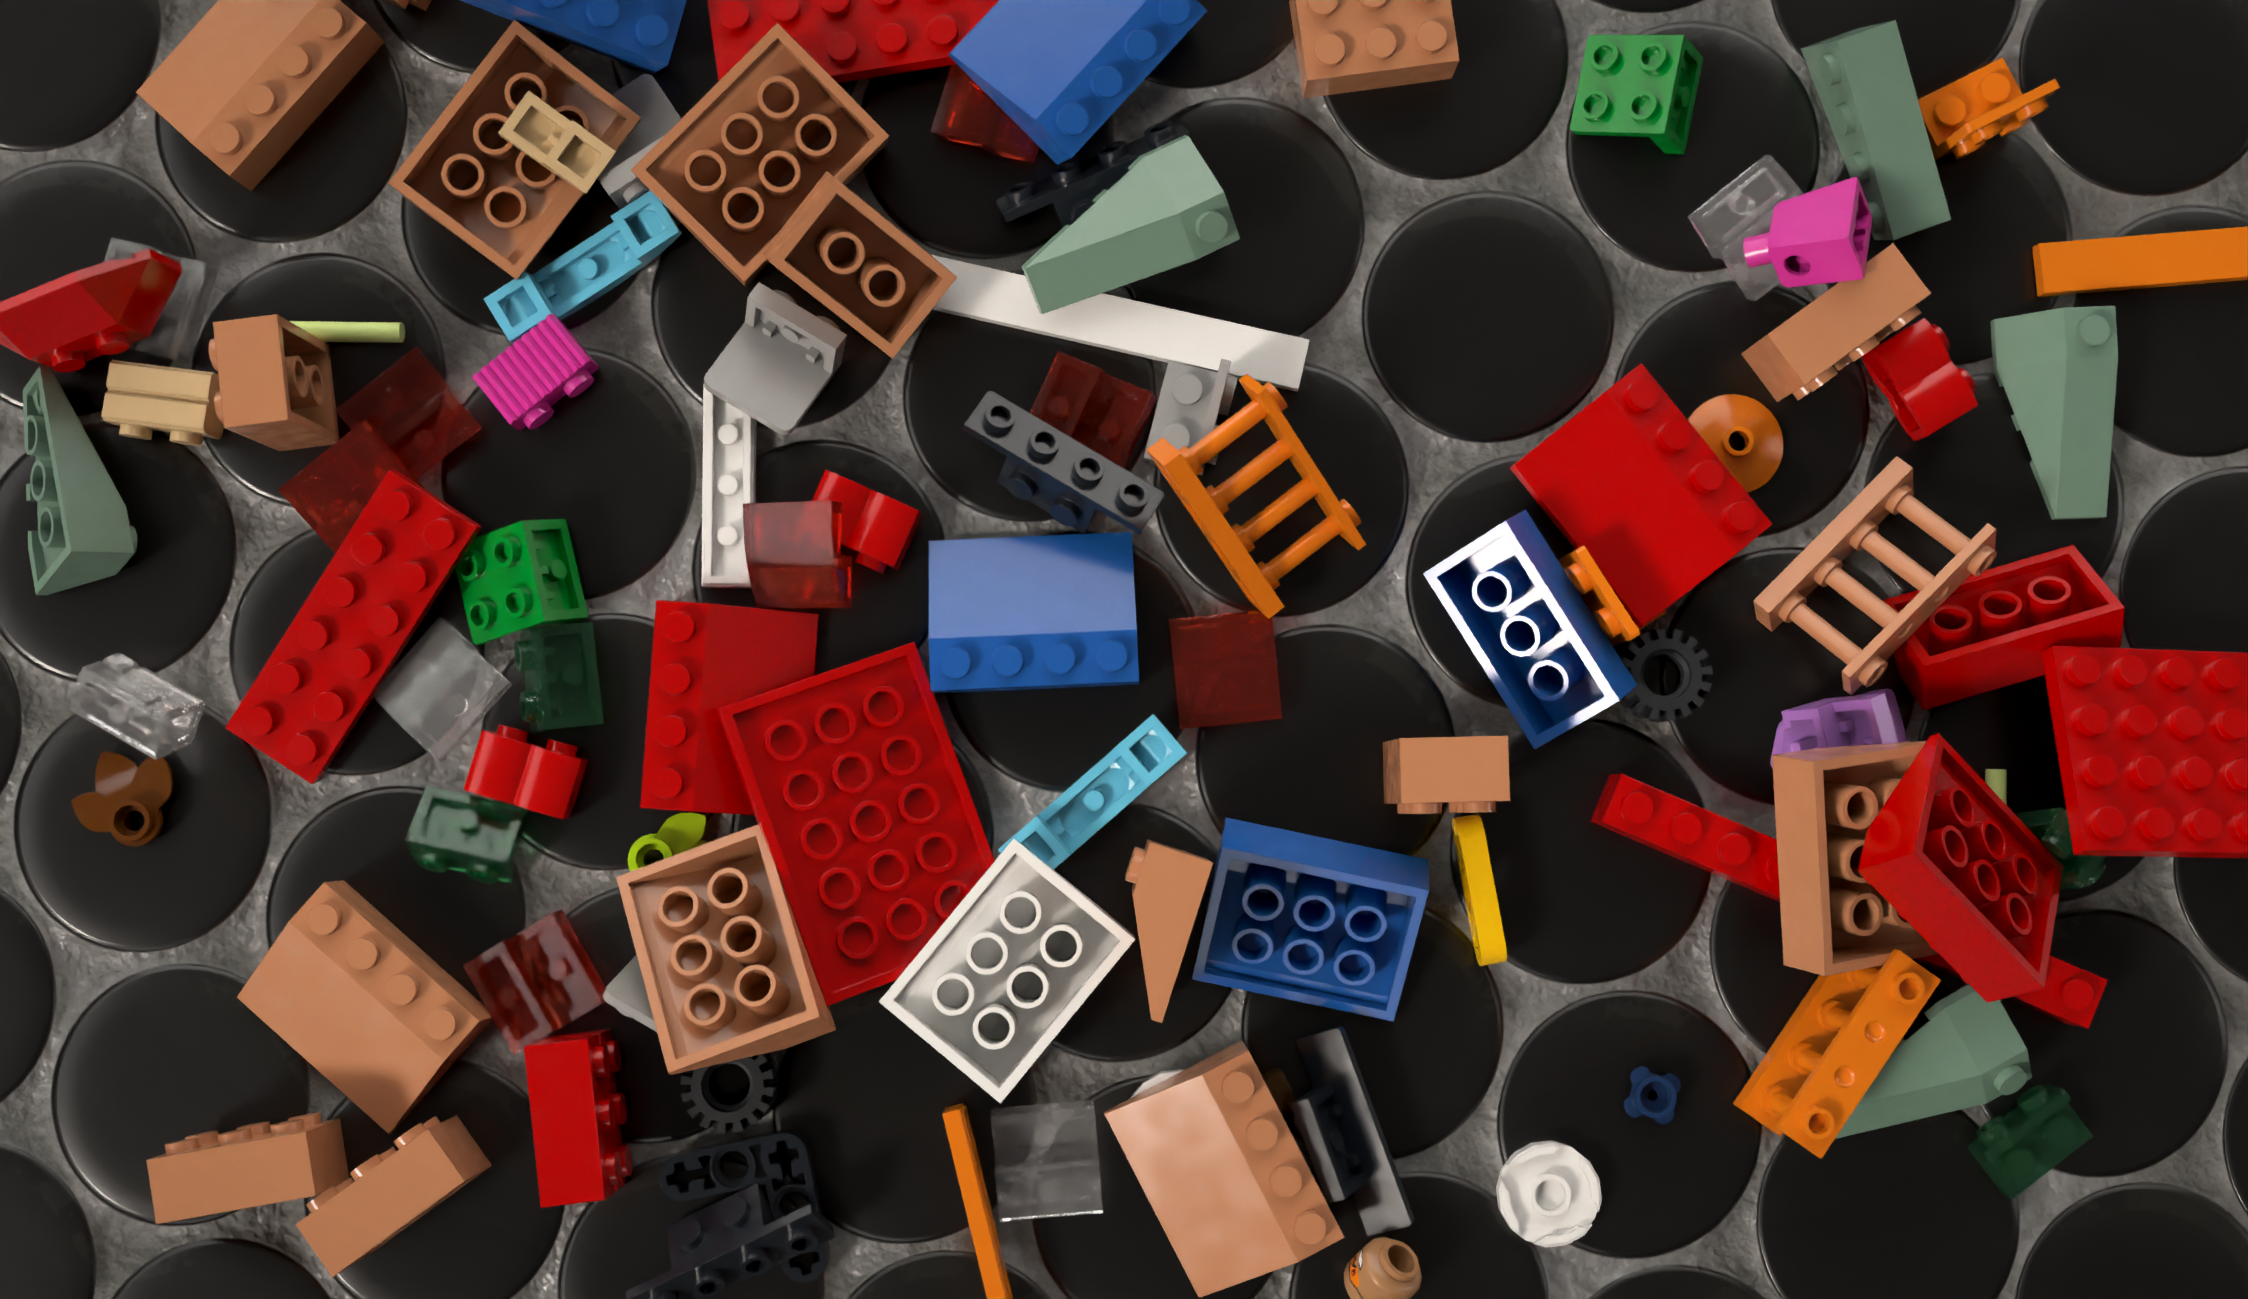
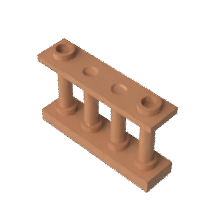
[1753,456,1997,696]

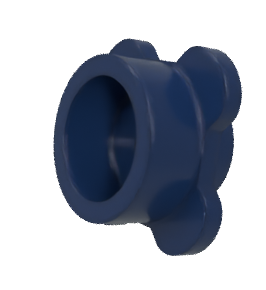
[1623,1066,1681,1124]

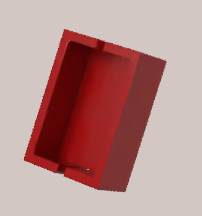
[524,1029,633,1208]

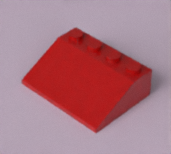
[1510,363,1772,629]
[640,600,820,815]
[1858,733,2064,1003]

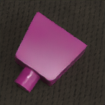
[1743,177,1873,288]

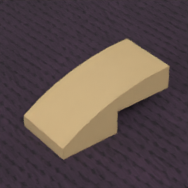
[498,91,616,194]

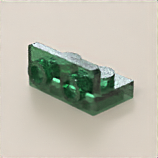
[514,622,604,734]
[405,785,529,884]
[2016,807,2107,890]
[1966,1084,2093,1199]

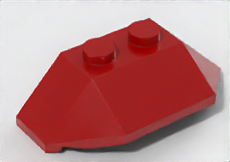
[0,248,182,372]

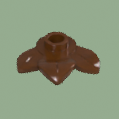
[71,751,174,847]

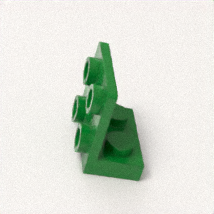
[1570,35,1704,154]
[455,519,589,645]

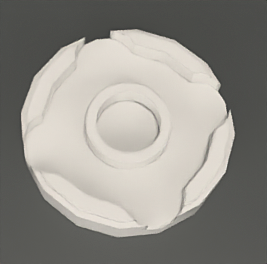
[1496,1140,1602,1248]

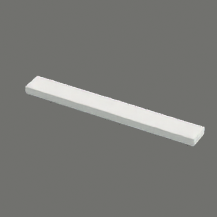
[932,255,1310,392]

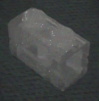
[69,653,205,760]

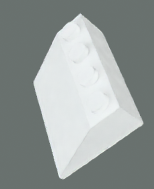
[879,838,1135,1104]

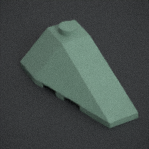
[1022,135,1240,314]
[1990,306,2118,520]
[23,366,137,595]
[1835,984,2032,1139]

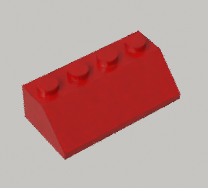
[1883,545,2125,711]

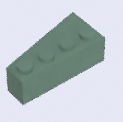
[1801,20,1951,240]

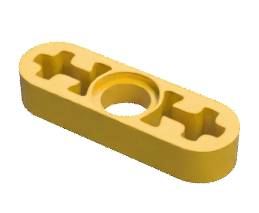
[1452,814,1507,966]

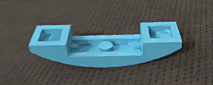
[484,191,682,343]
[998,714,1187,870]

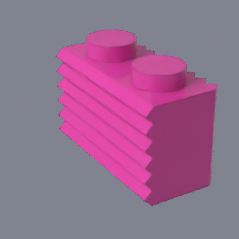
[472,313,599,431]

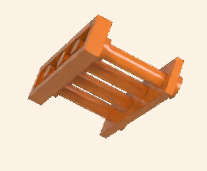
[1146,374,1366,619]
[1733,948,1941,1159]

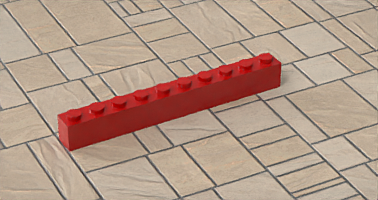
[1590,774,2108,1029]

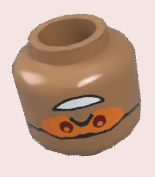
[1343,1237,1422,1299]

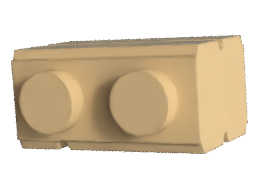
[101,360,224,446]

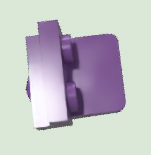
[1770,689,1908,768]

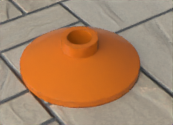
[1688,394,1784,493]

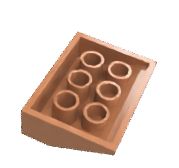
[136,0,385,192]
[388,20,641,280]
[631,23,889,287]
[1772,741,1939,976]
[616,824,836,1075]
[1125,839,1213,1023]
[237,880,495,1134]
[1104,1040,1344,1298]

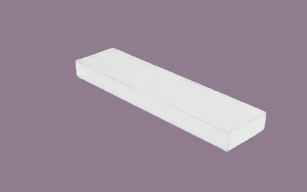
[701,384,757,588]

